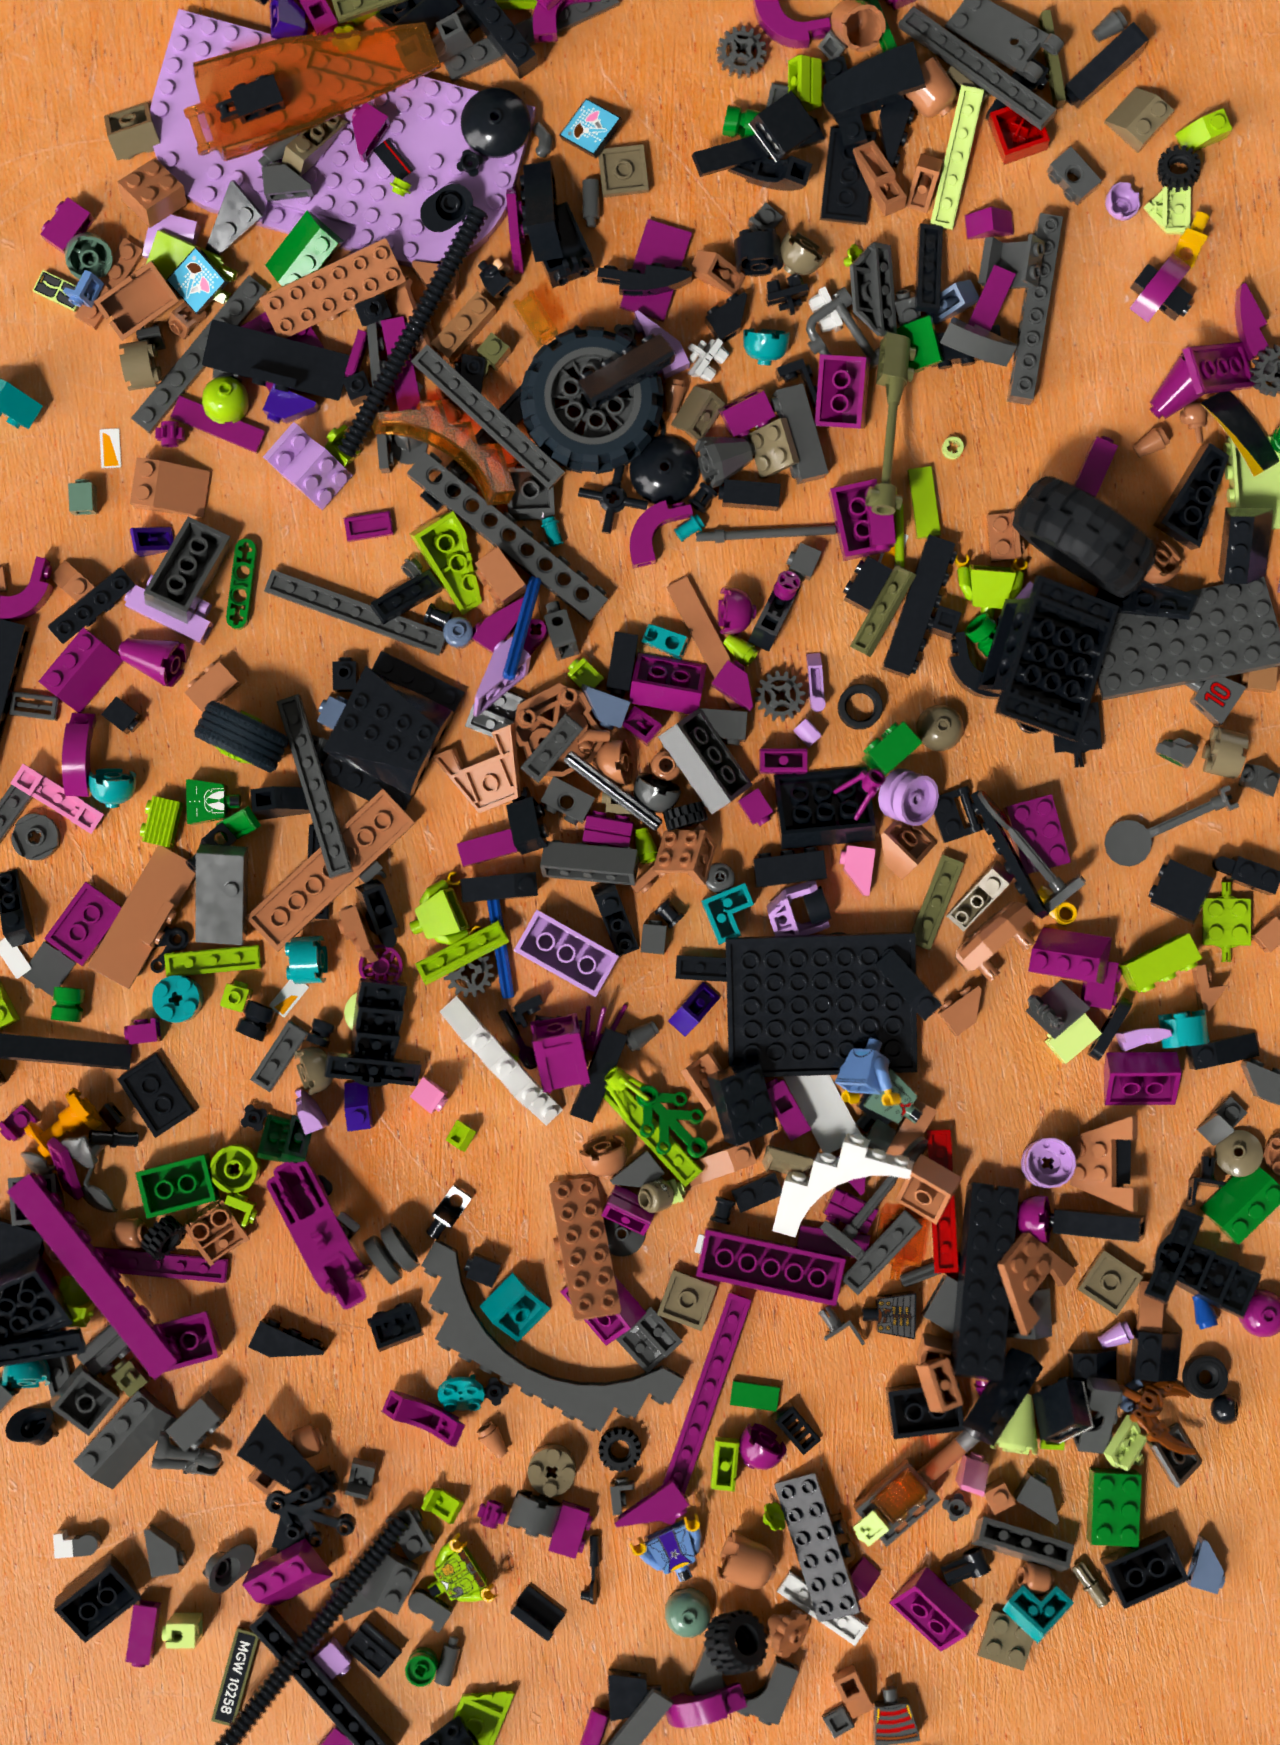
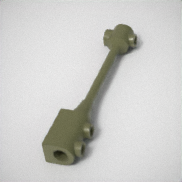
[865,332,916,516]

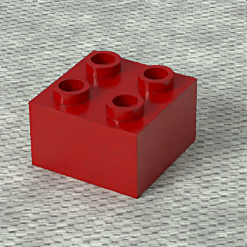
[988,107,1050,165]

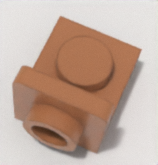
[167,302,207,340]

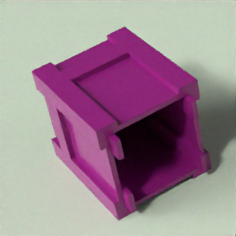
[530,1013,590,1094]

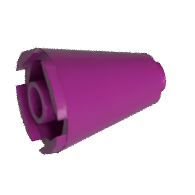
[1149,354,1205,419]
[118,638,187,687]

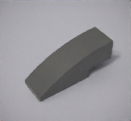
[940,317,1017,367]

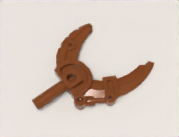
[1117,1381,1197,1455]

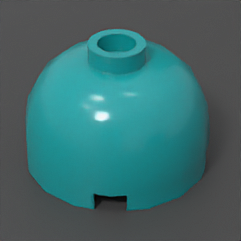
[743,329,790,365]
[89,768,136,808]
[2,1359,51,1388]

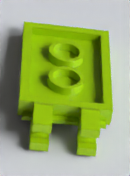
[146,229,239,304]

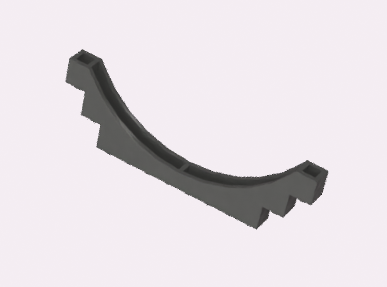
[421,1239,684,1432]

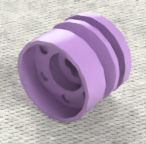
[1021,1138,1076,1188]

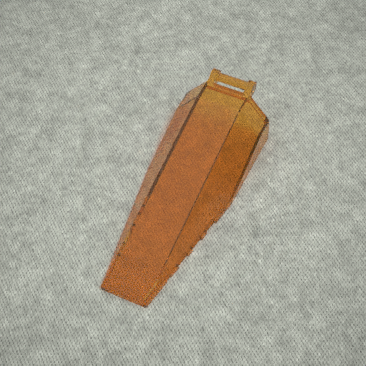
[184,22,441,162]

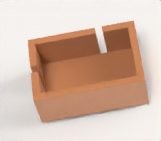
[94,260,180,341]

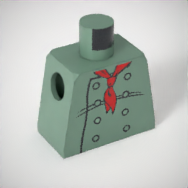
[862,1068,923,1124]

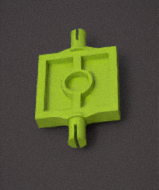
[1202,882,1251,962]

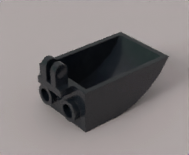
[525,202,595,288]

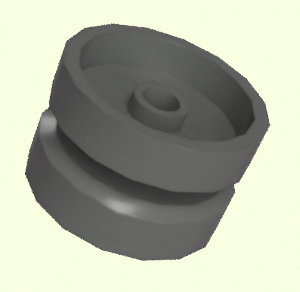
[363,1223,420,1285]

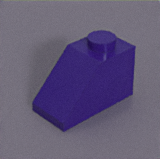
[270,0,308,42]
[262,384,319,424]
[668,982,720,1037]
[344,1082,374,1132]

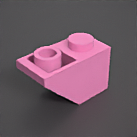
[410,1076,448,1114]

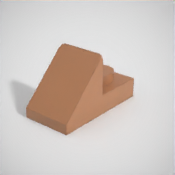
[1192,965,1228,1012]

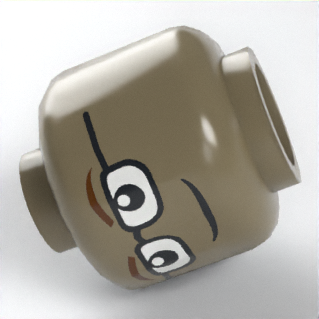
[638,1180,674,1213]

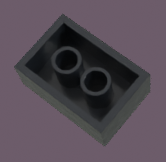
[707,1059,778,1147]
[885,1379,965,1439]
[1100,1530,1189,1609]

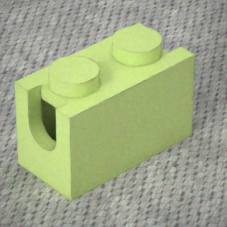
[1044,1014,1102,1064]
[162,1612,203,1648]

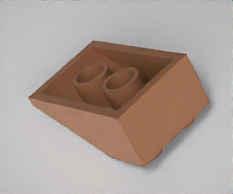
[130,457,211,518]

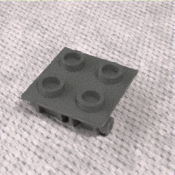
[1026,981,1090,1039]

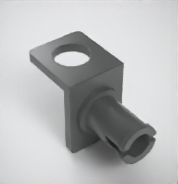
[818,1305,866,1345]

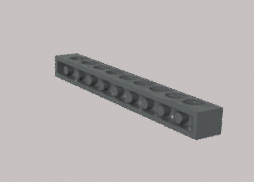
[407,451,608,623]

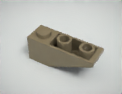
[281,108,348,177]
[947,860,1014,932]

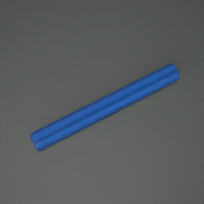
[502,576,541,680]
[487,900,515,999]

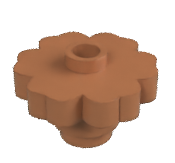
[766,1609,810,1658]

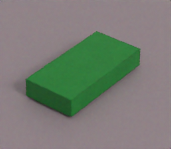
[216,806,261,841]
[730,1380,780,1412]

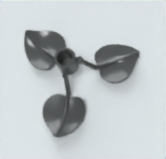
[20,1136,118,1212]

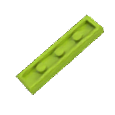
[415,920,510,985]
[164,945,261,977]

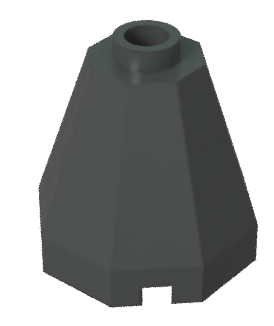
[695,437,755,488]

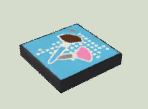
[559,98,623,159]
[166,247,230,314]

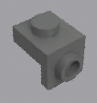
[894,289,921,327]
[1239,764,1280,797]
[345,1457,377,1499]

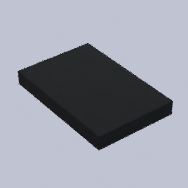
[117,1053,196,1138]

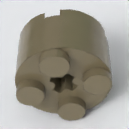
[119,339,163,391]
[1202,726,1248,779]
[528,1444,576,1497]

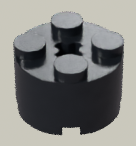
[734,228,783,276]

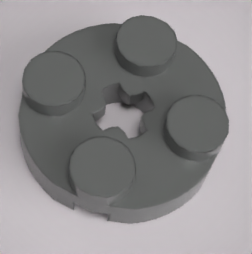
[11,814,60,861]

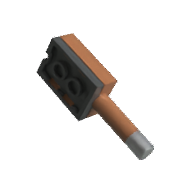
[853,1430,980,1547]

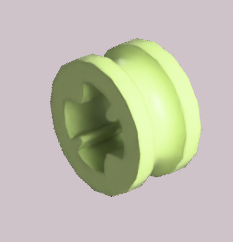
[942,436,964,460]

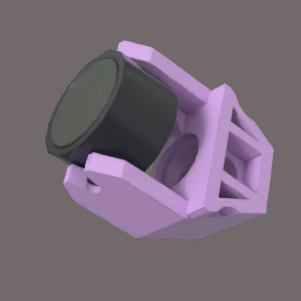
[766,880,832,936]

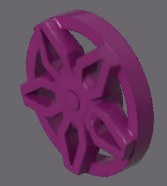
[359,944,403,982]

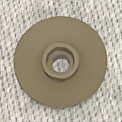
[1215,1130,1263,1177]

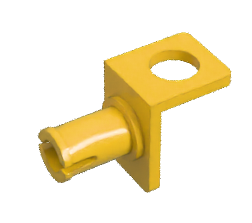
[1174,212,1210,269]

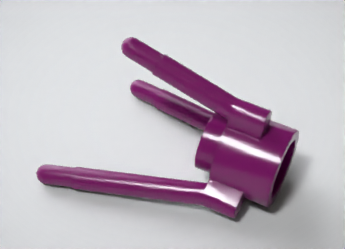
[833,769,886,820]
[583,1004,628,1052]

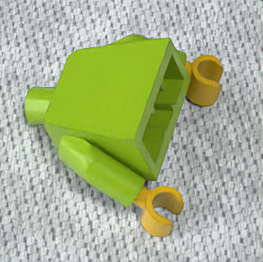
[955,554,1028,619]
[410,872,481,945]

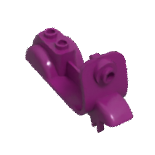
[266,1161,372,1310]

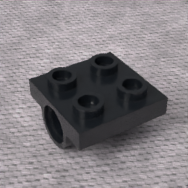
[420,1715,480,1745]

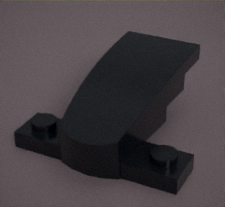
[822,41,926,150]
[324,978,422,1087]
[1144,1208,1262,1319]

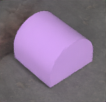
[793,719,822,748]

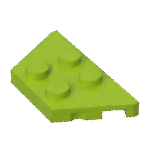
[452,1691,515,1745]

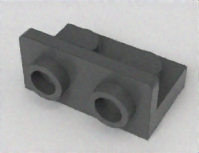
[386,1504,436,1561]

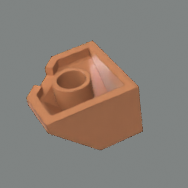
[881,821,937,880]

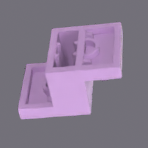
[263,422,353,510]

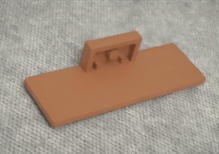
[259,238,406,338]
[88,845,196,989]
[549,1176,621,1321]

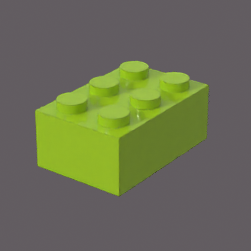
[1118,933,1202,993]

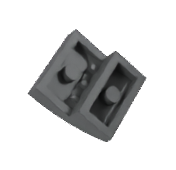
[465,691,527,737]
[616,1307,683,1374]

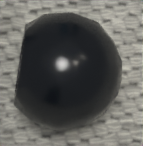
[1210,1394,1238,1425]

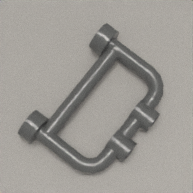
[806,287,880,370]

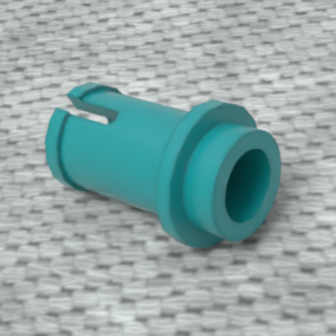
[674,515,705,542]
[541,516,564,547]

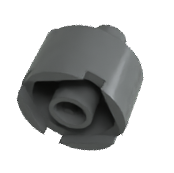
[507,1490,562,1537]

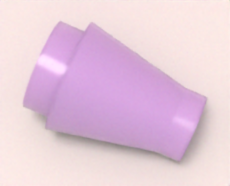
[1098,1321,1135,1350]

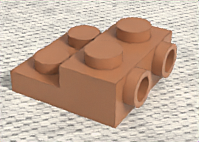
[337,906,379,963]

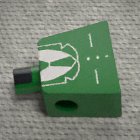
[186,779,241,825]

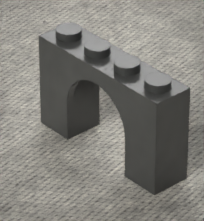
[689,1646,799,1725]

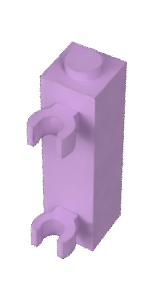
[124,575,214,646]

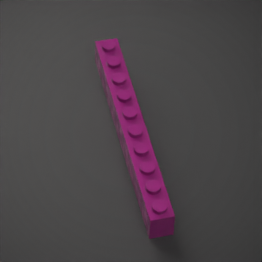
[6,1172,181,1380]

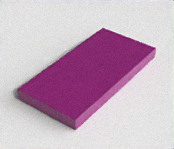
[620,219,692,322]
[1182,342,1255,395]

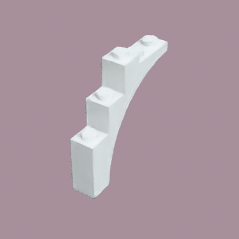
[439,996,563,1126]
[772,1133,914,1237]

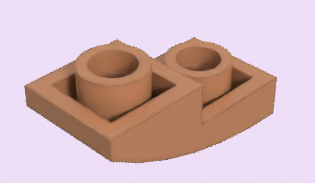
[1136,1280,1164,1333]

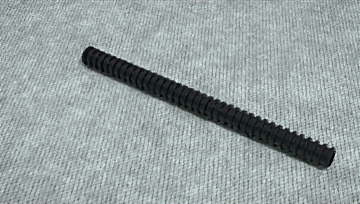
[338,206,488,458]
[215,1515,410,1745]

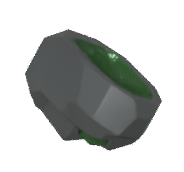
[1155,738,1198,769]

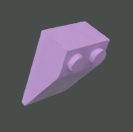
[473,637,531,717]

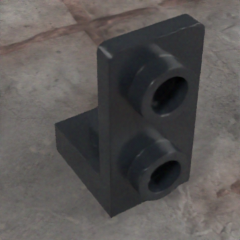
[776,358,817,408]

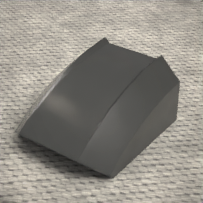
[505,462,555,521]

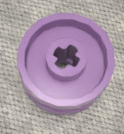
[878,769,939,826]

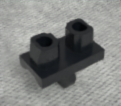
[766,274,809,315]

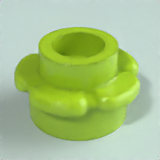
[390,177,412,197]

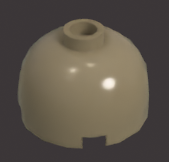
[780,230,827,275]
[917,705,963,751]
[294,1047,333,1095]

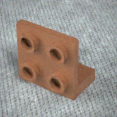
[653,830,717,885]

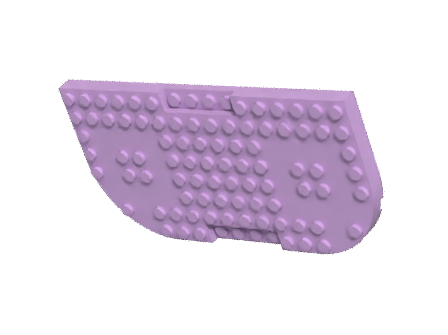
[150,9,536,267]

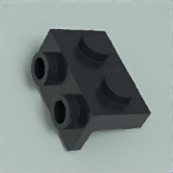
[452,354,485,406]
[367,1303,424,1352]

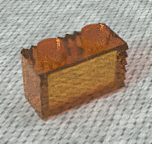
[872,1467,929,1524]

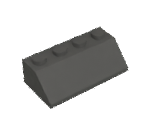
[73,1387,178,1489]

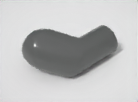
[531,122,553,158]

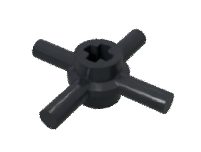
[578,465,648,534]

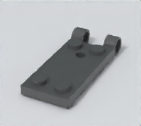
[944,0,1064,83]

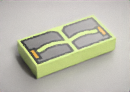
[33,270,78,312]

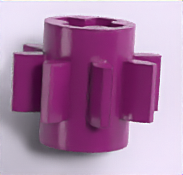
[155,421,184,448]
[477,1499,507,1529]

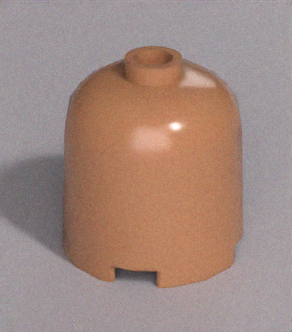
[831,0,886,52]
[905,57,957,118]
[716,1532,777,1590]

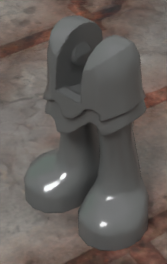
[151,1430,222,1476]

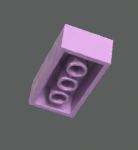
[513,910,619,997]

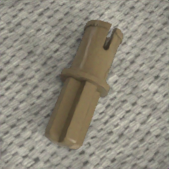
[1072,1562,1110,1608]

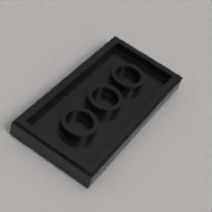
[820,127,877,225]

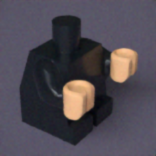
[478,258,517,300]

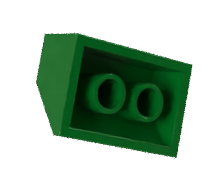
[265,210,344,286]
[1200,1167,1280,1245]

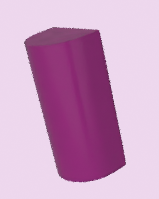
[580,1707,610,1745]

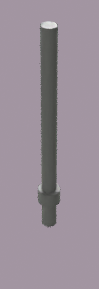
[696,525,836,543]

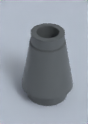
[1091,9,1128,43]
[626,1021,659,1052]

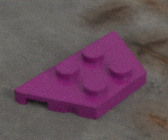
[506,185,526,274]

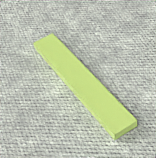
[930,85,984,230]

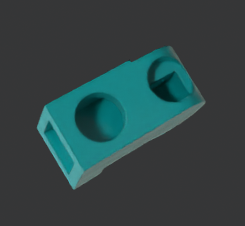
[641,624,689,660]

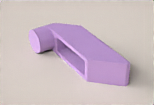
[806,653,826,712]

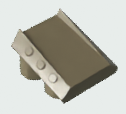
[762,1145,814,1175]

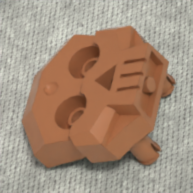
[513,683,603,778]
[955,901,1036,982]

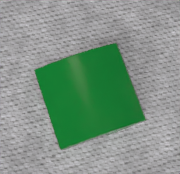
[897,315,944,373]

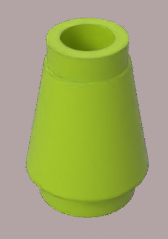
[723,634,759,666]
[635,828,658,864]

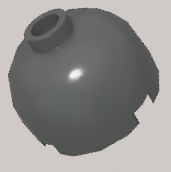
[633,773,681,814]

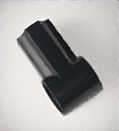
[940,1547,991,1586]

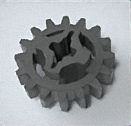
[716,26,767,79]
[1249,344,1280,397]
[755,671,806,722]
[444,956,495,998]

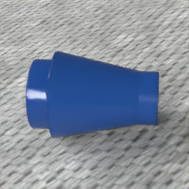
[1192,1296,1218,1330]

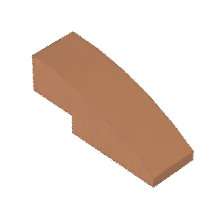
[853,140,907,217]
[886,1099,937,1156]

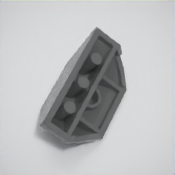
[850,242,897,337]

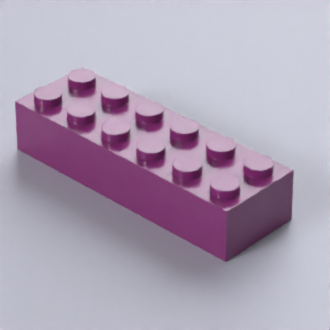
[696,1227,846,1306]

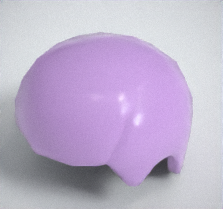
[1105,182,1140,221]

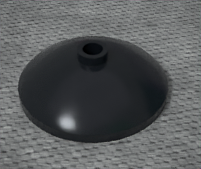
[461,88,531,158]
[630,436,699,505]

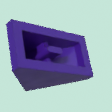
[130,527,174,557]

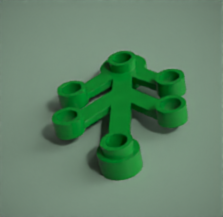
[636,1085,708,1158]

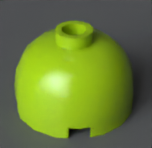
[202,376,249,424]

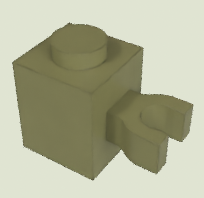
[477,332,511,380]
[112,1357,152,1398]

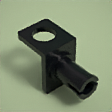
[355,294,392,327]
[186,823,237,873]
[1186,1156,1225,1207]
[426,1185,472,1239]

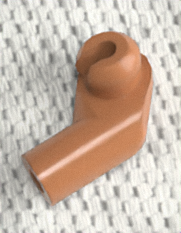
[578,730,610,754]

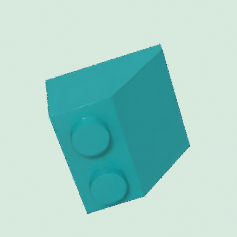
[479,1273,551,1342]

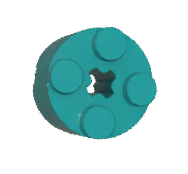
[285,936,328,984]
[152,975,204,1023]
[1158,1010,1209,1048]

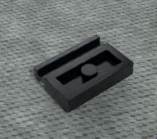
[343,1619,403,1679]

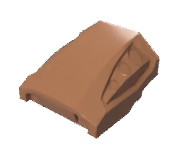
[184,1198,250,1266]

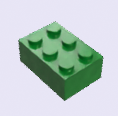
[862,721,922,776]
[135,1153,220,1219]
[1086,1467,1142,1547]

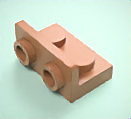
[986,511,1025,562]

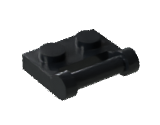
[933,785,984,844]

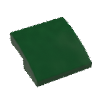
[256,1114,312,1162]

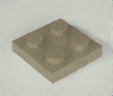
[598,144,649,198]
[747,418,799,479]
[1076,1249,1143,1316]
[657,1269,717,1331]
[977,1608,1033,1671]

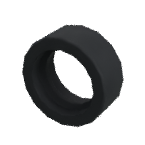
[838,684,883,730]

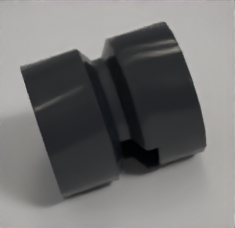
[235,1000,276,1042]

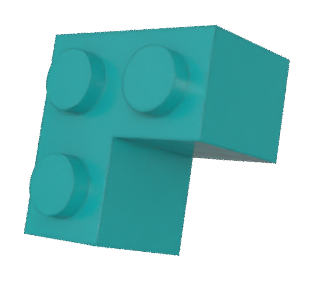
[0,379,43,430]
[701,883,754,945]
[1002,1585,1074,1643]

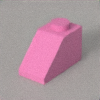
[839,845,875,896]
[955,1452,989,1497]

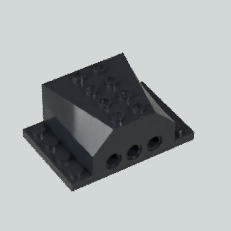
[978,575,1119,742]
[322,651,465,811]

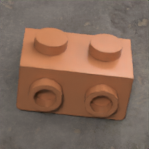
[681,1052,722,1111]

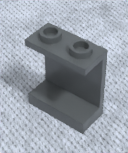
[978,234,1045,289]

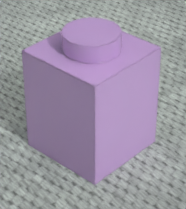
[313,1637,353,1680]

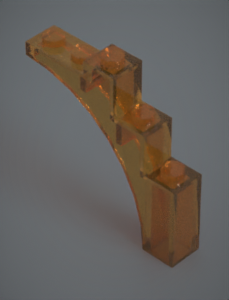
[372,400,516,505]

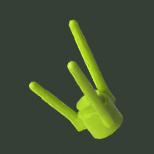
[604,1066,649,1119]

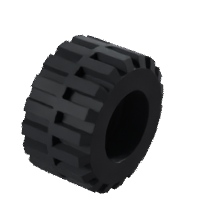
[704,1610,768,1675]

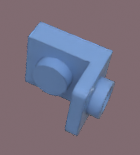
[63,270,104,308]

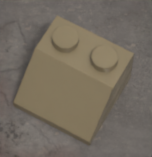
[1104,87,1174,153]
[104,102,160,161]

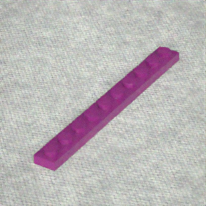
[662,1292,752,1526]

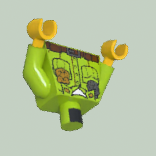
[427,1533,499,1602]

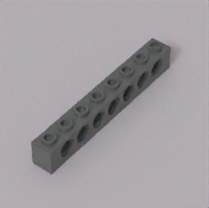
[1007,213,1063,405]

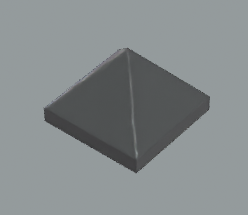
[818,30,847,60]

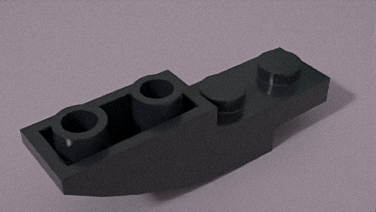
[597,263,693,296]

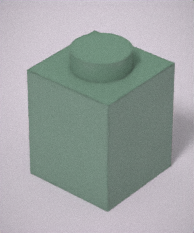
[68,479,98,515]

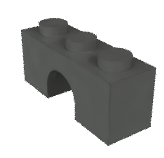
[395,12,474,75]
[1073,1377,1123,1454]

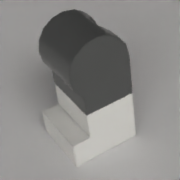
[53,1529,102,1559]

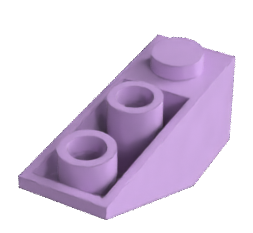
[633,310,690,380]

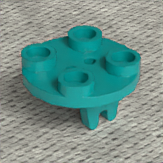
[437,1375,485,1412]

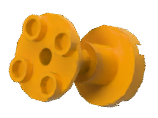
[24,1087,103,1158]

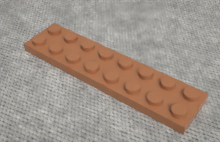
[245,789,415,952]

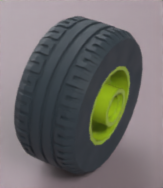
[194,700,288,773]

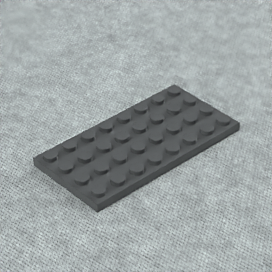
[1097,577,1280,700]

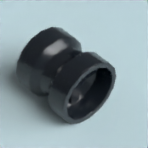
[306,1018,336,1048]

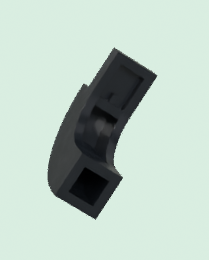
[728,156,812,191]
[947,631,1000,699]

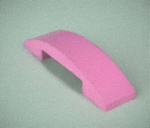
[10,764,104,834]

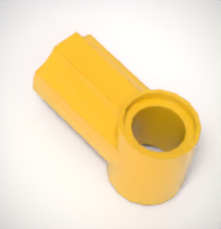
[1037,885,1077,925]

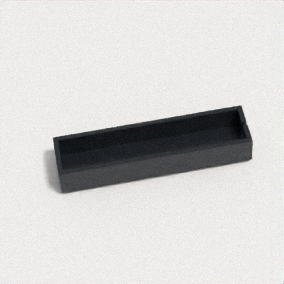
[950,1182,1019,1381]

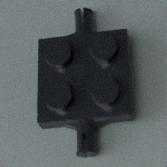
[1053,702,1102,768]

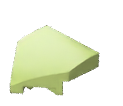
[1144,186,1191,235]
[1104,1415,1147,1471]

